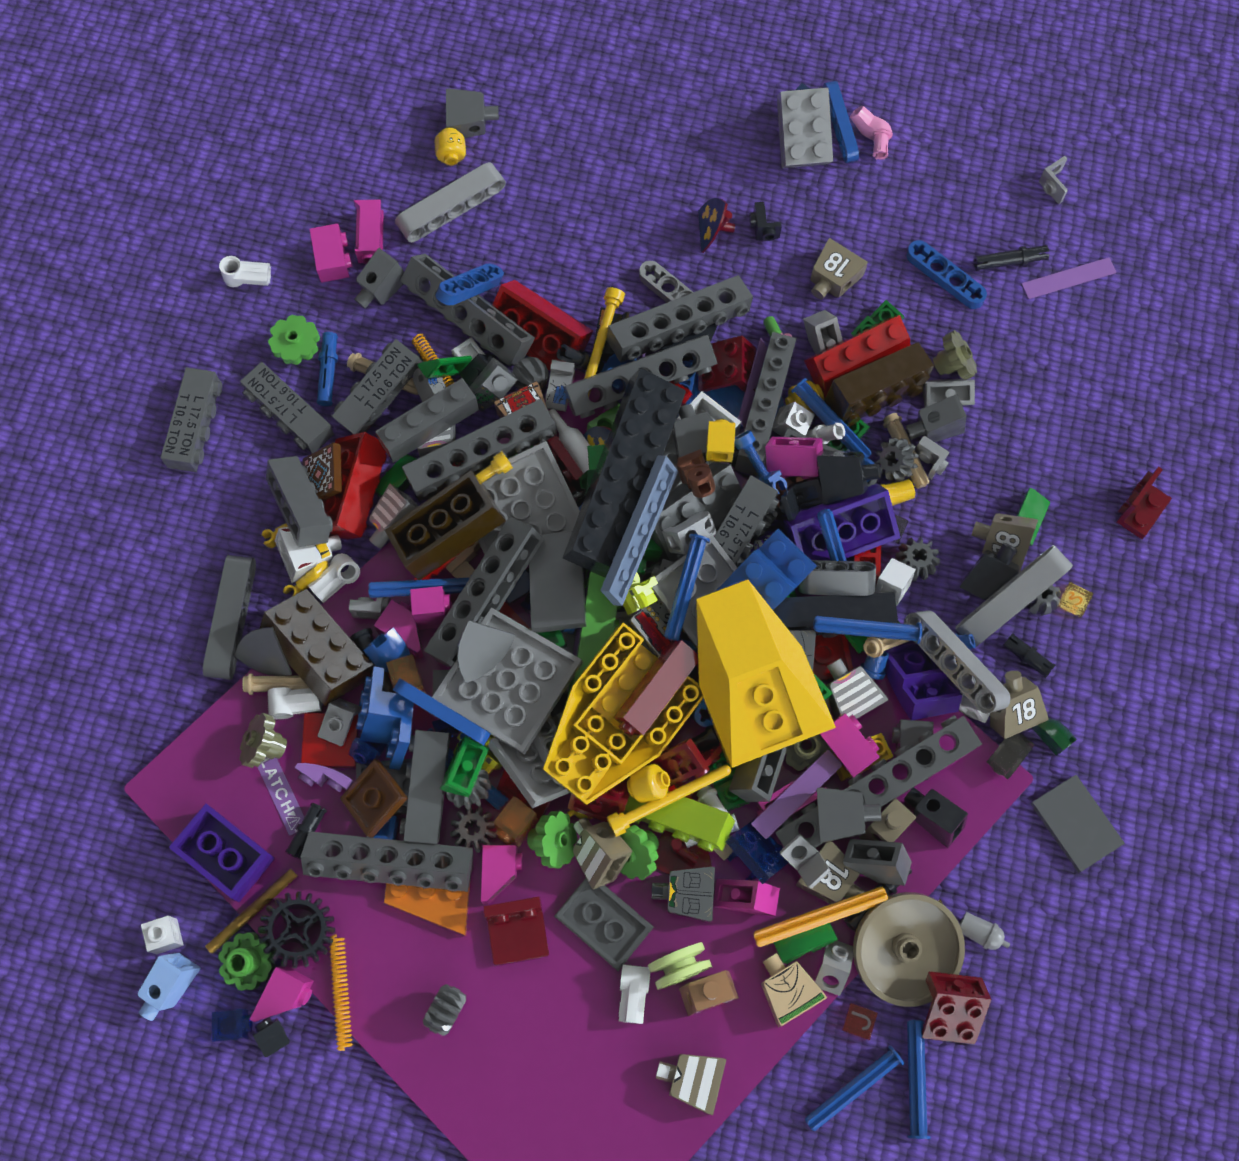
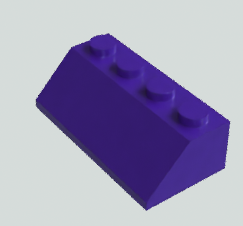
[781,484,901,561]

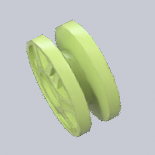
[648,942,712,990]

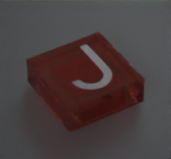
[842,1003,878,1041]

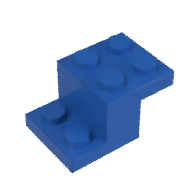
[717,529,817,610]
[356,666,414,770]

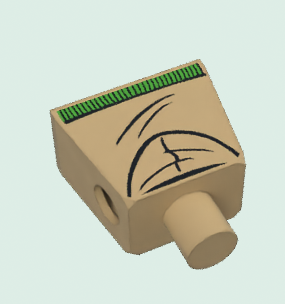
[761,953,827,1027]

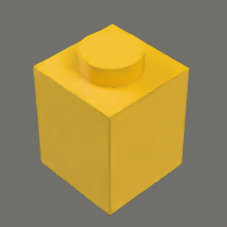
[706,419,735,462]

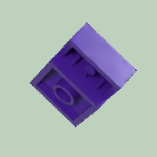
[885,641,963,721]

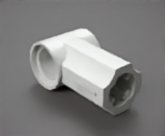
[219,256,271,287]
[307,553,360,603]
[268,687,322,719]
[619,965,650,1024]

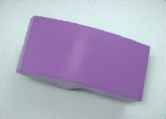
[295,763,354,792]

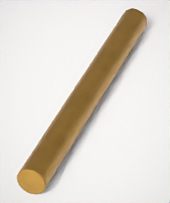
[205,868,298,954]

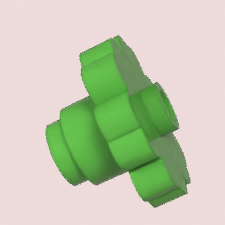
[268,315,320,365]
[527,811,577,869]
[620,825,659,880]
[219,932,276,991]

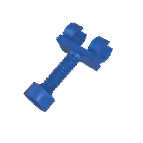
[734,430,787,494]

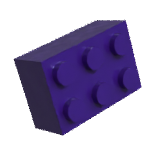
[169,804,275,902]

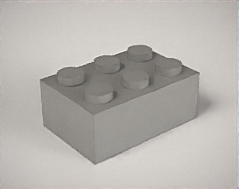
[777,88,833,168]

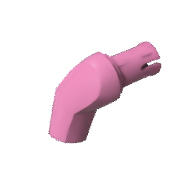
[849,106,893,160]

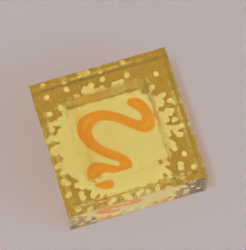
[1058,582,1094,618]

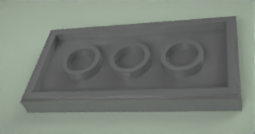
[529,531,587,633]

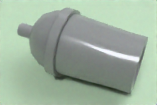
[959,911,1010,950]

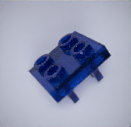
[725,819,789,884]

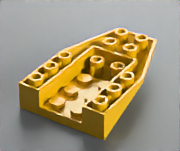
[696,579,836,768]
[542,623,703,805]

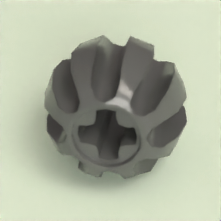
[512,357,549,390]
[1028,584,1061,616]

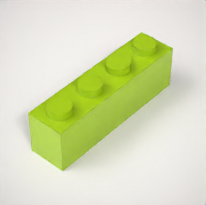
[624,791,735,852]

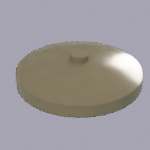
[853,892,965,1007]

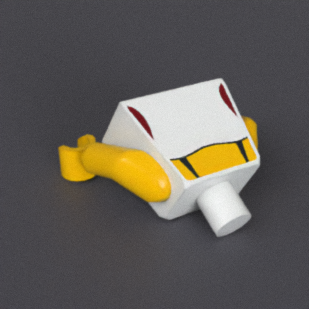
[262,523,342,598]

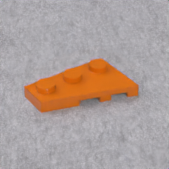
[384,883,470,936]

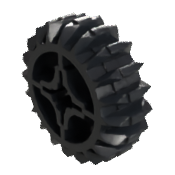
[258,891,335,969]

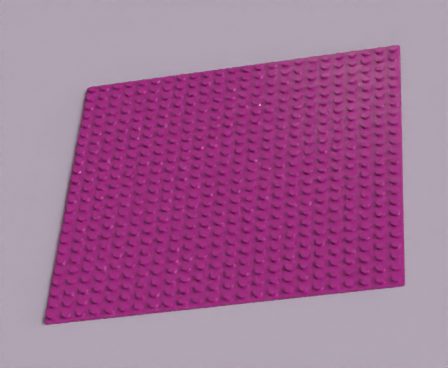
[124,370,1033,1161]

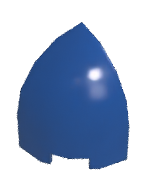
[363,627,410,673]

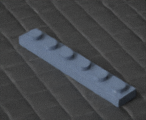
[600,455,678,606]

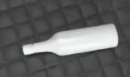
[549,409,590,473]

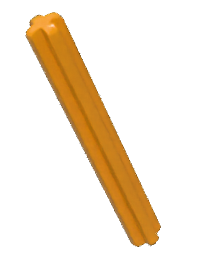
[753,887,888,947]

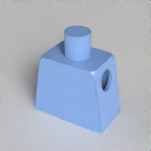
[138,953,201,1021]

